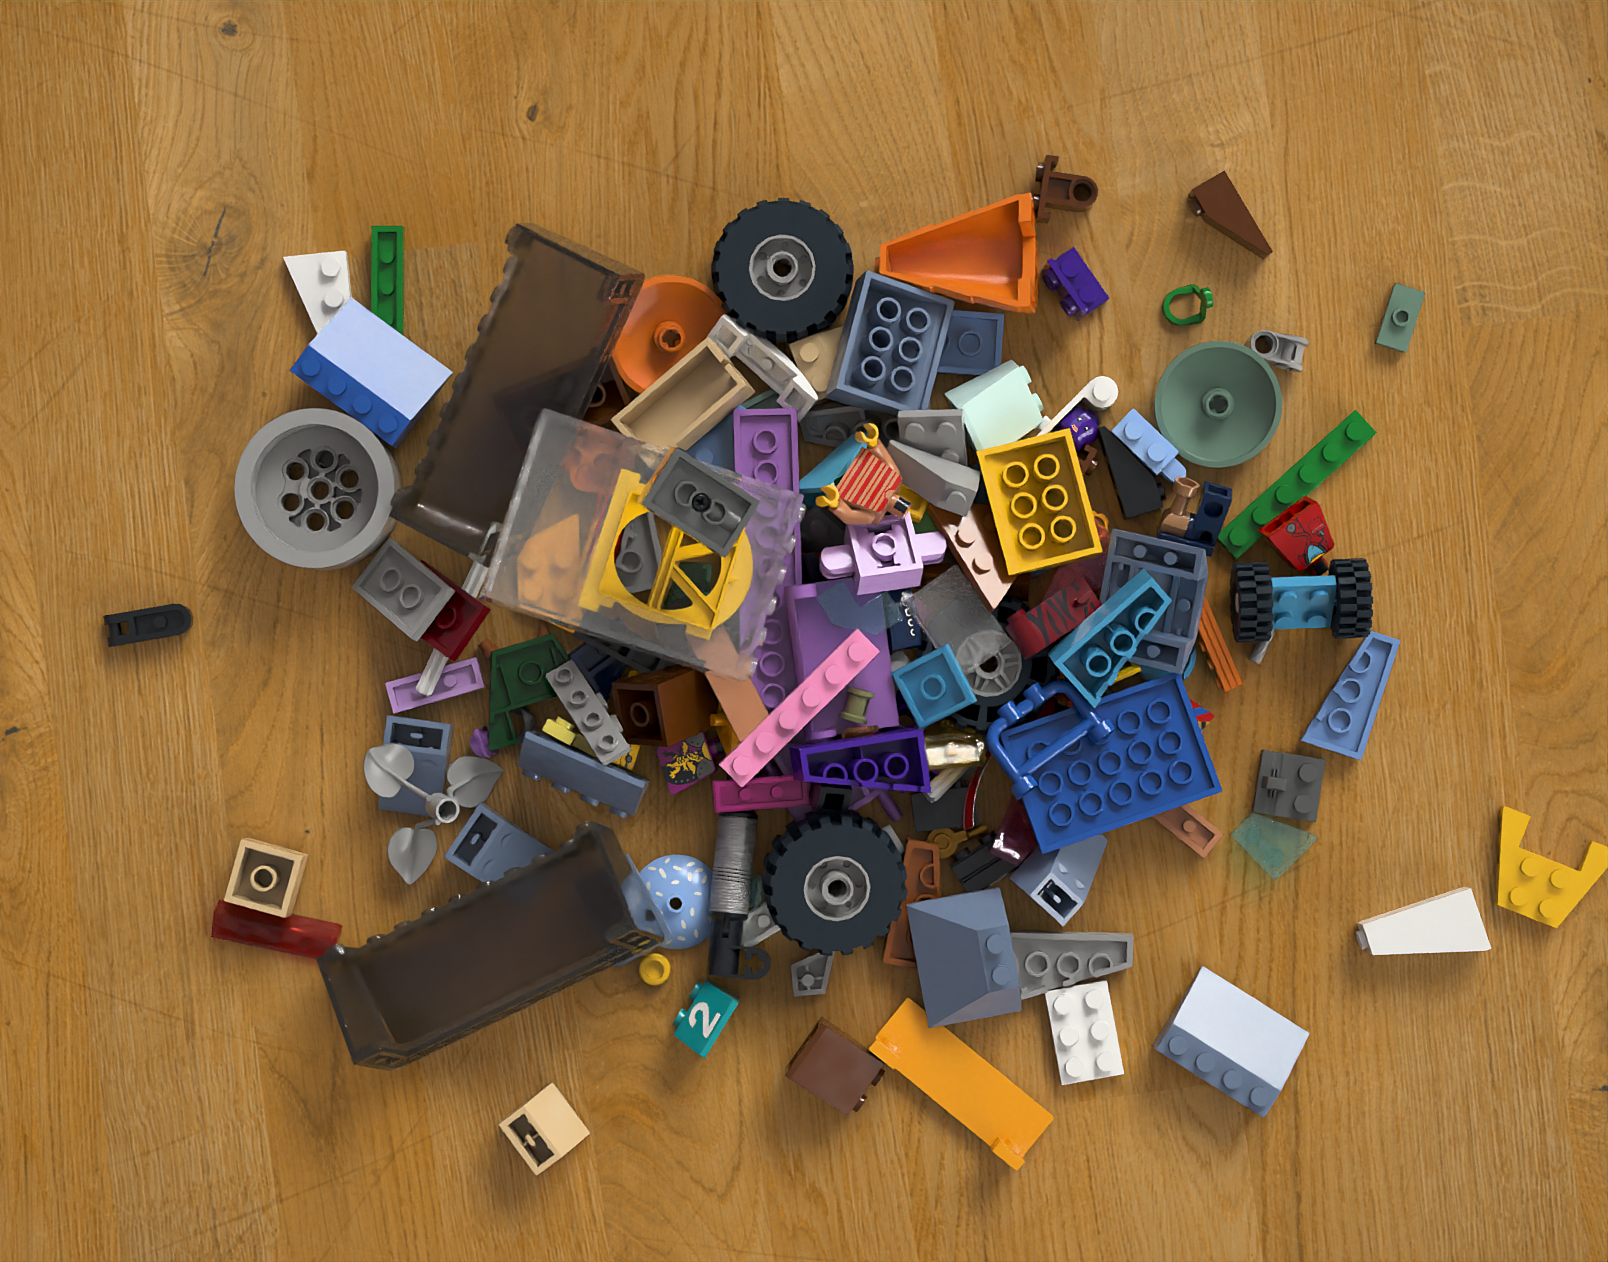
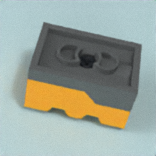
[636,447,760,558]

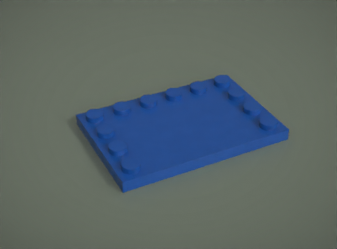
[999,673,1223,855]

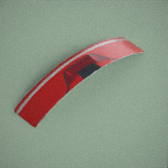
[962,740,1001,831]

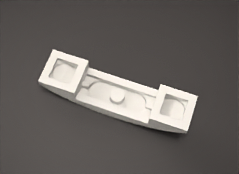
[706,314,819,422]

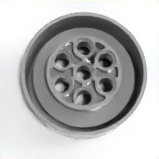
[234,408,403,571]

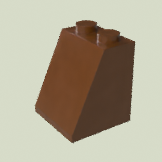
[611,663,717,747]
[785,1017,885,1116]

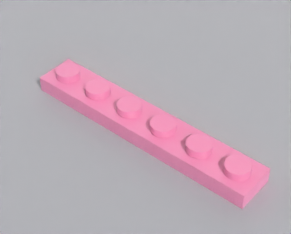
[719,628,880,787]

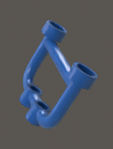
[986,680,1116,800]

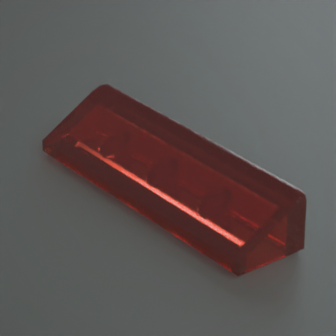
[211,899,342,963]

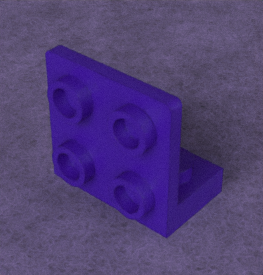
[1041,247,1109,321]

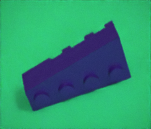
[789,728,931,793]

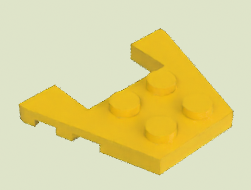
[1495,805,1608,928]

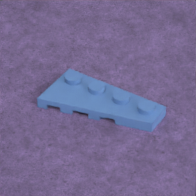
[1299,631,1401,760]

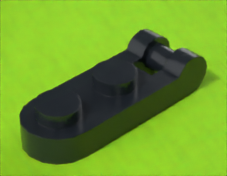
[103,604,193,647]

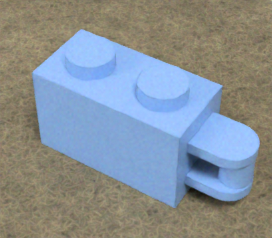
[1110,408,1186,484]

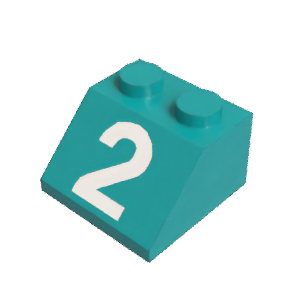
[672,977,740,1058]

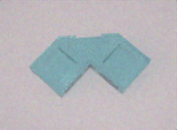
[816,580,904,635]

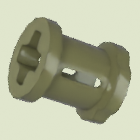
[839,686,875,724]

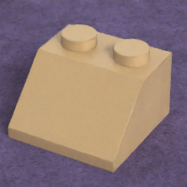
[789,326,844,407]

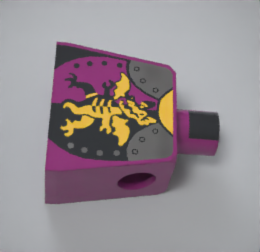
[655,731,726,795]

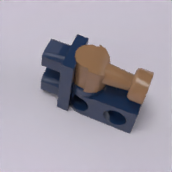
[1156,477,1232,557]

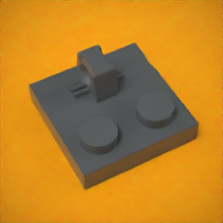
[1252,749,1326,822]

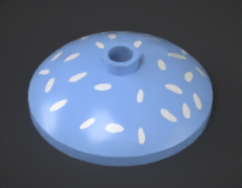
[639,854,716,949]

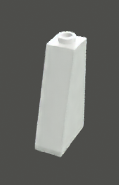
[1355,887,1491,955]

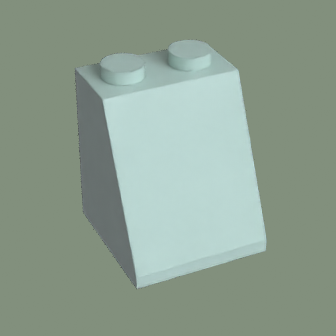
[944,359,1044,456]

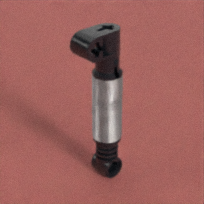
[706,772,772,980]

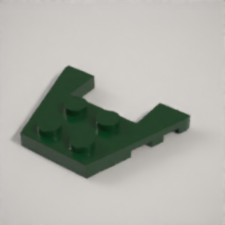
[488,633,607,751]

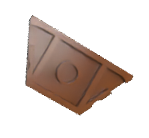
[926,504,1018,613]

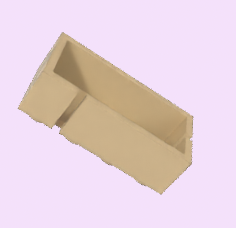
[611,337,755,471]

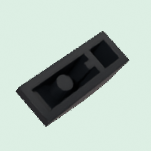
[1098,426,1166,520]

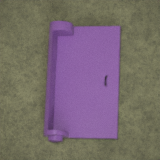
[784,577,900,744]

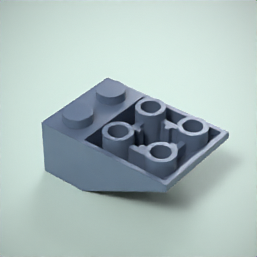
[378,715,455,816]
[444,802,562,908]
[1010,834,1108,926]

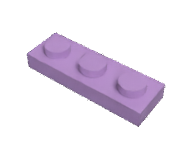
[385,657,486,714]

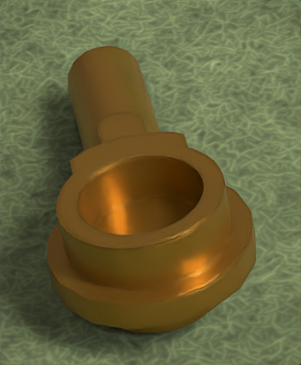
[926,822,989,858]

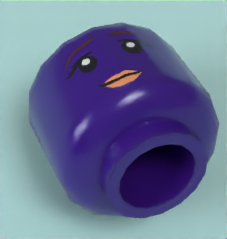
[1051,406,1099,453]

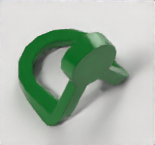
[1162,284,1213,326]

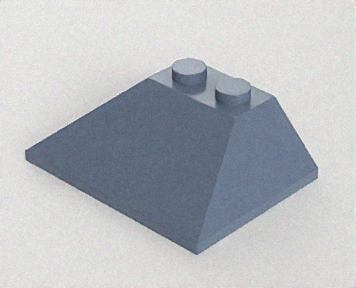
[1099,529,1208,674]
[906,887,1022,1028]

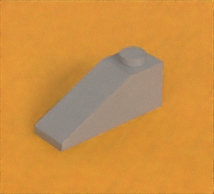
[887,439,981,517]

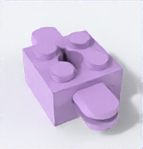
[820,512,947,595]

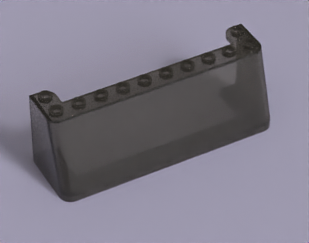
[389,223,645,568]
[316,821,665,1071]

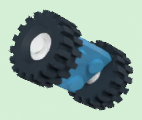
[1230,558,1373,642]

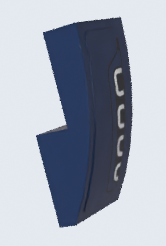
[881,587,922,652]

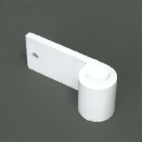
[1034,376,1118,436]

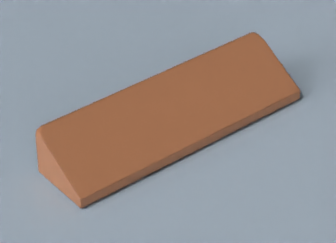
[684,624,769,742]

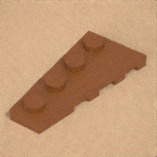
[881,837,940,969]

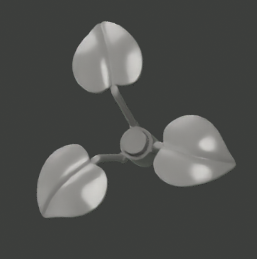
[363,744,503,884]

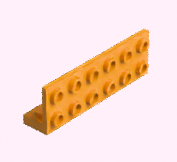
[868,997,1054,1171]

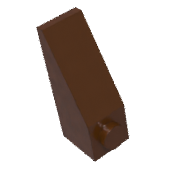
[1188,170,1273,259]

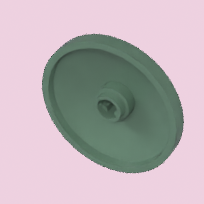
[1155,340,1282,468]

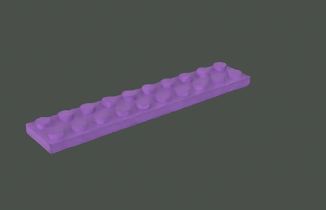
[733,408,802,714]

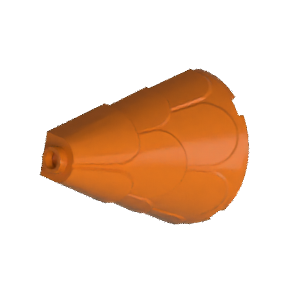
[875,193,1039,314]

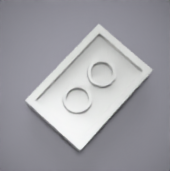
[1044,979,1124,1085]

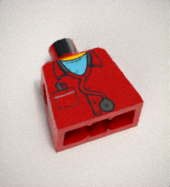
[1257,496,1334,576]

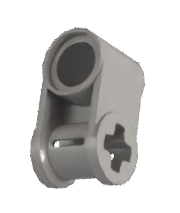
[1245,330,1309,372]

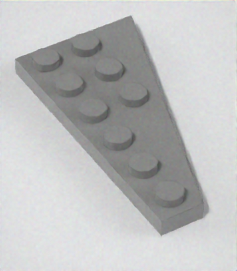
[1010,930,1134,1000]

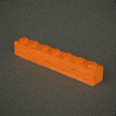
[1198,596,1243,692]

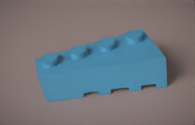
[1047,568,1172,708]

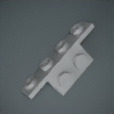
[546,659,631,766]

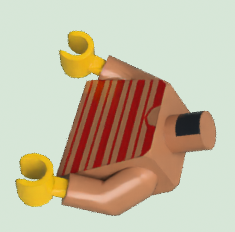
[815,423,912,525]

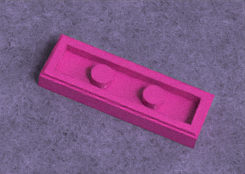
[712,775,810,813]

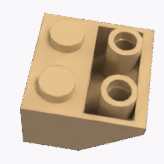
[498,1082,590,1176]

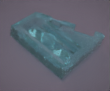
[1229,813,1319,880]

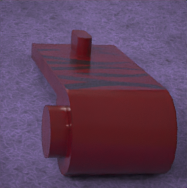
[1005,576,1102,660]

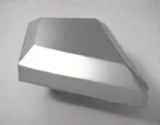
[791,951,835,997]

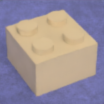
[224,838,309,918]

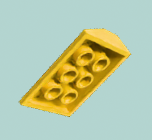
[976,428,1103,576]

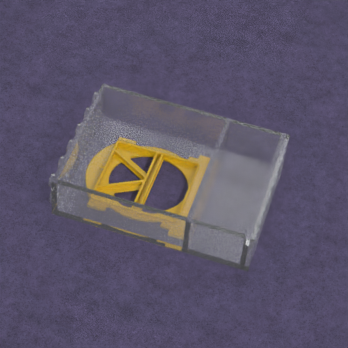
[479,408,806,683]

